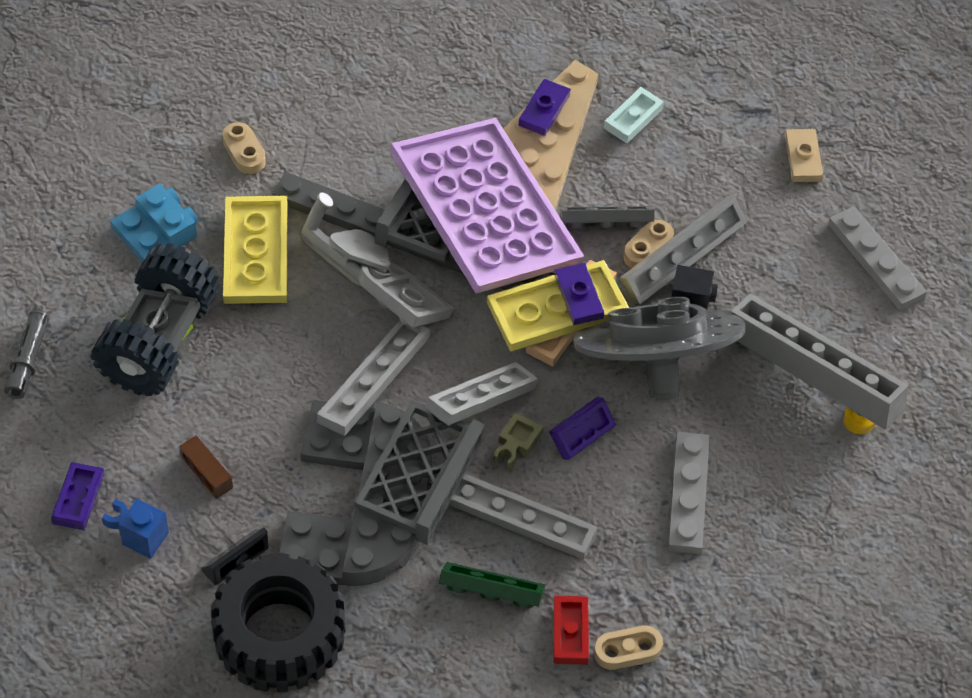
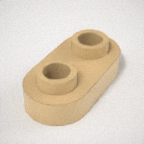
[222,122,266,174]
[624,220,674,268]
[594,625,663,670]

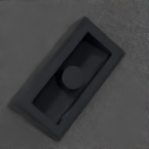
[201,527,269,585]

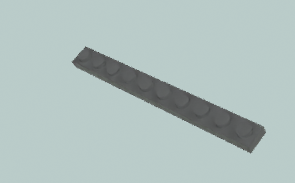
[271,172,555,290]

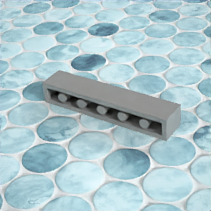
[731,293,909,430]

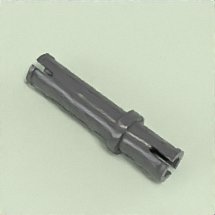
[4,310,50,399]

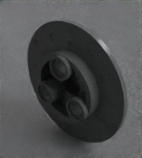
[573,297,746,400]

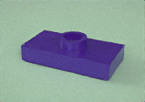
[518,79,571,136]
[554,263,605,326]
[549,397,617,460]
[51,462,104,531]

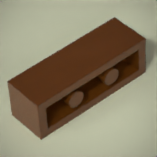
[179,436,233,499]

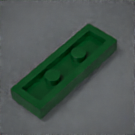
[439,562,546,608]

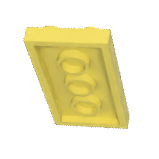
[223,196,288,304]
[487,260,629,352]

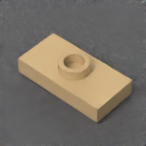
[785,129,823,182]

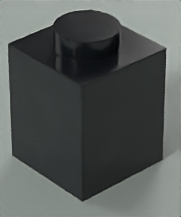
[671,265,718,310]

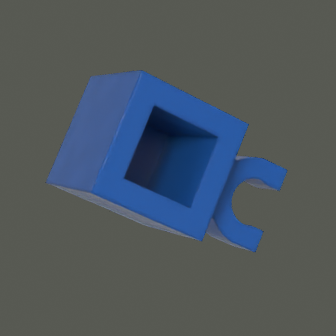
[102,499,169,559]

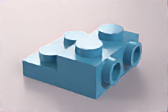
[110,183,198,263]

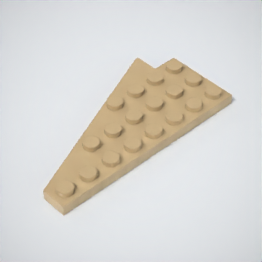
[503,60,598,211]

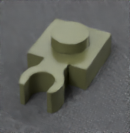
[494,412,543,470]

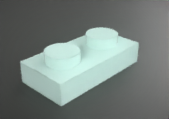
[604,87,664,143]

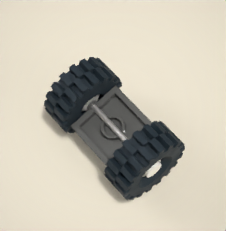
[90,244,221,396]

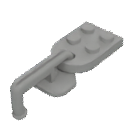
[301,193,454,328]

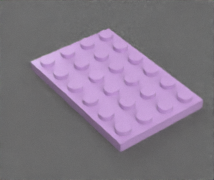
[389,118,584,294]

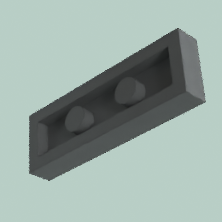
[560,206,654,228]

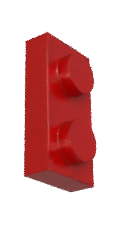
[553,596,589,665]

